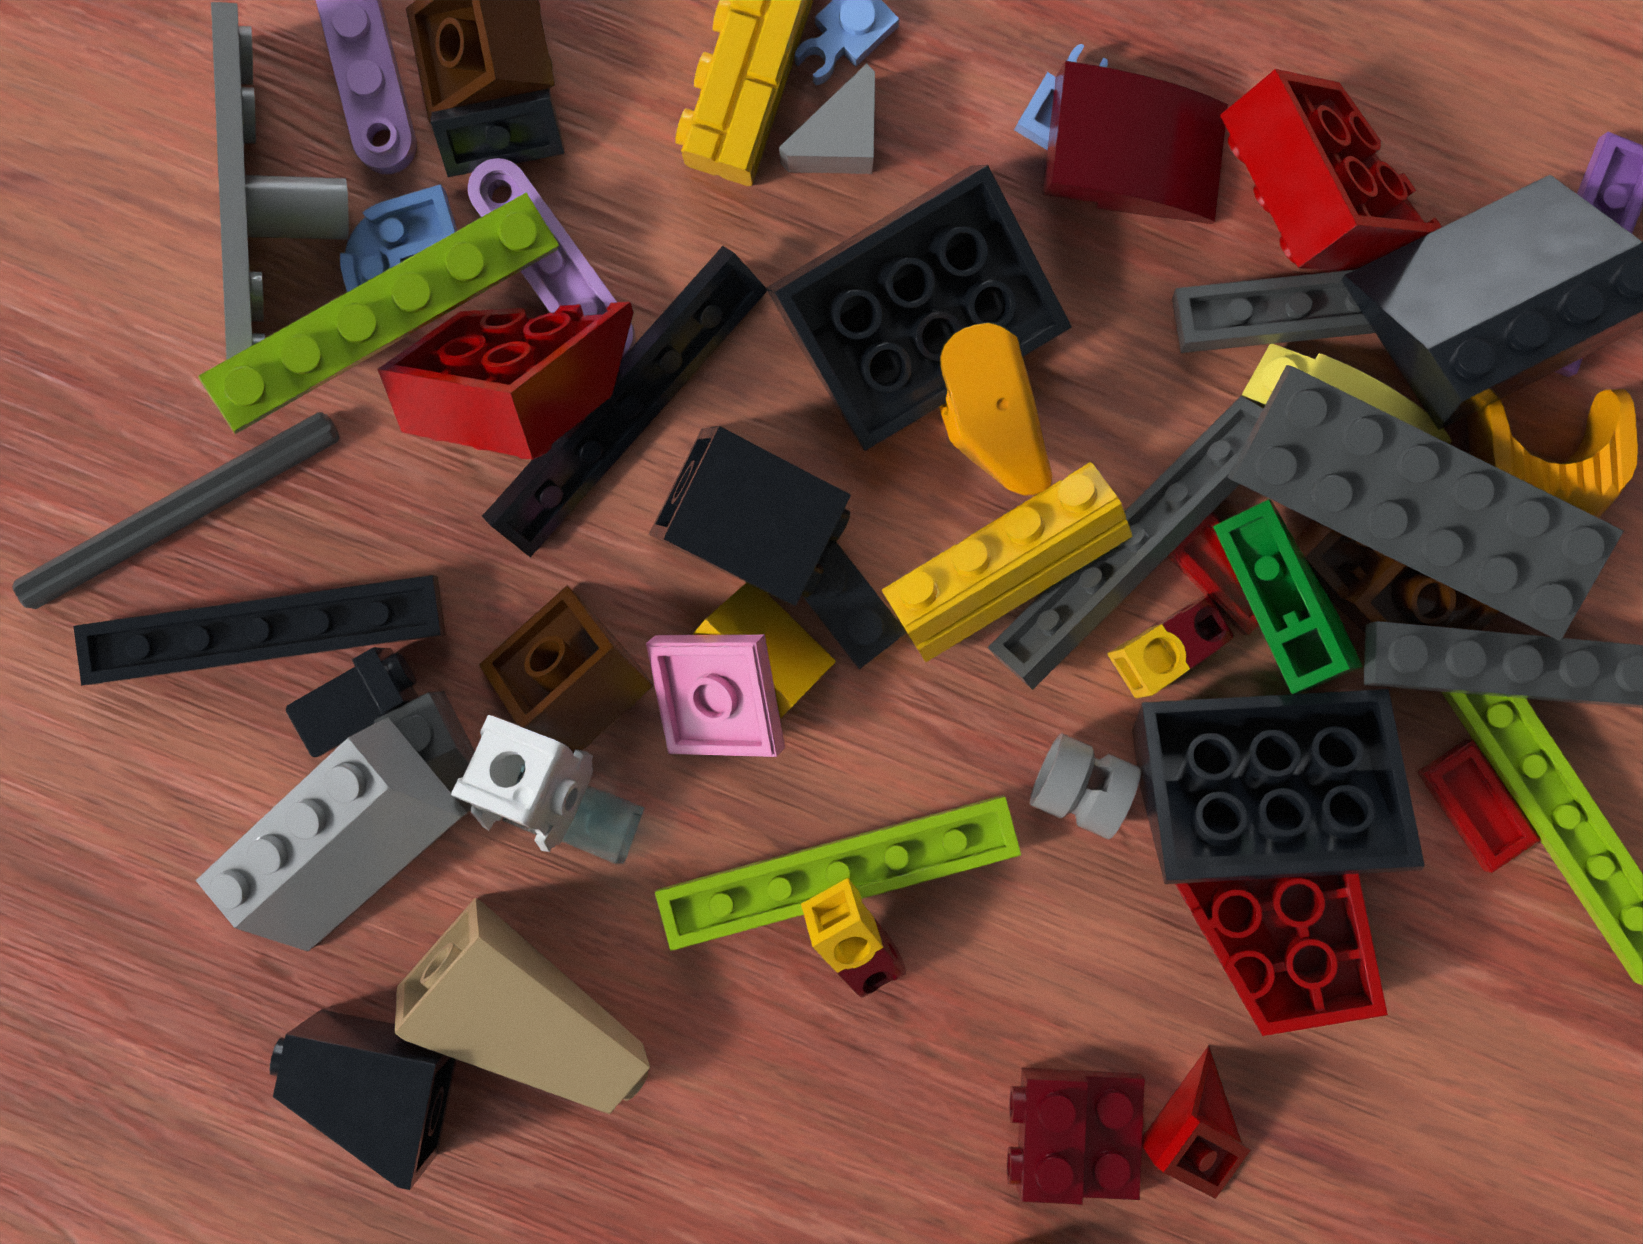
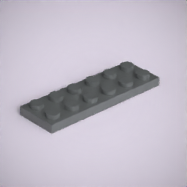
[1227,365,1624,641]

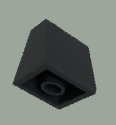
[648,426,851,606]
[269,1009,457,1190]

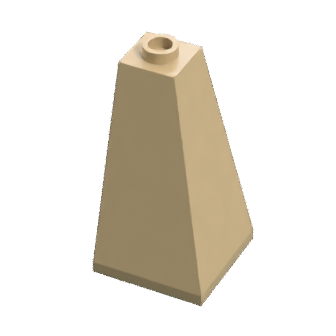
[395,897,650,1114]

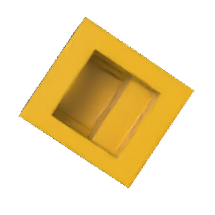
[1107,595,1234,699]
[801,878,906,998]

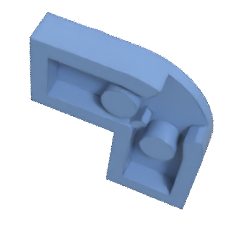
[340,184,458,292]

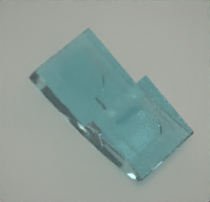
[502,764,645,864]

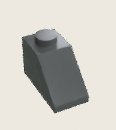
[374,691,475,812]

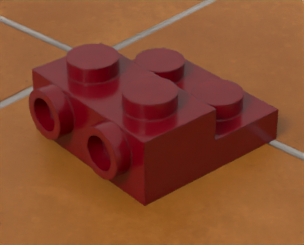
[1007,1068,1145,1205]

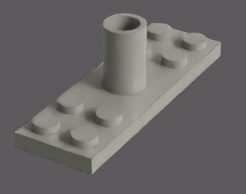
[211,2,349,360]

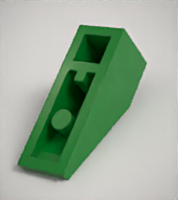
[1213,499,1363,694]

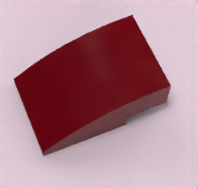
[1042,61,1228,224]

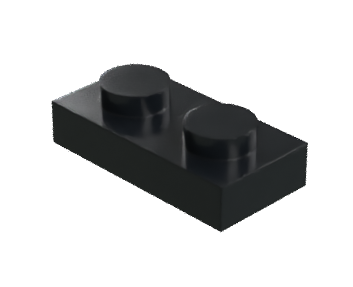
[430,88,565,177]
[803,542,907,669]

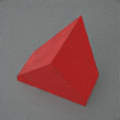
[1142,1045,1251,1199]

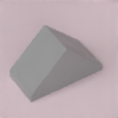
[779,63,875,174]

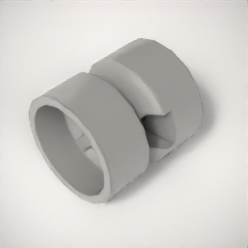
[1030,733,1141,839]

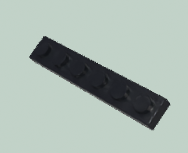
[482,246,767,558]
[73,575,446,686]

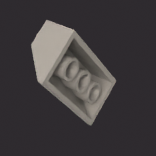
[195,717,467,951]

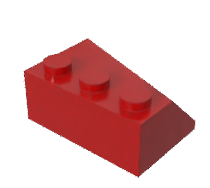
[1220,69,1442,271]
[377,302,634,459]
[1175,874,1388,1036]

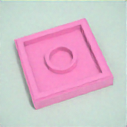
[646,634,785,757]

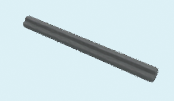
[12,412,340,609]

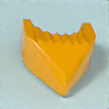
[939,323,1053,496]
[1466,389,1638,518]

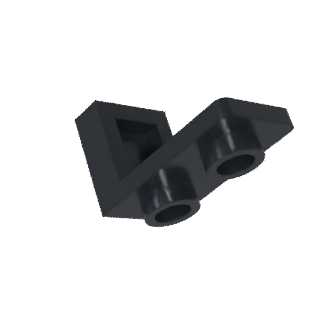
[286,647,418,757]

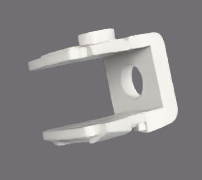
[450,715,593,852]

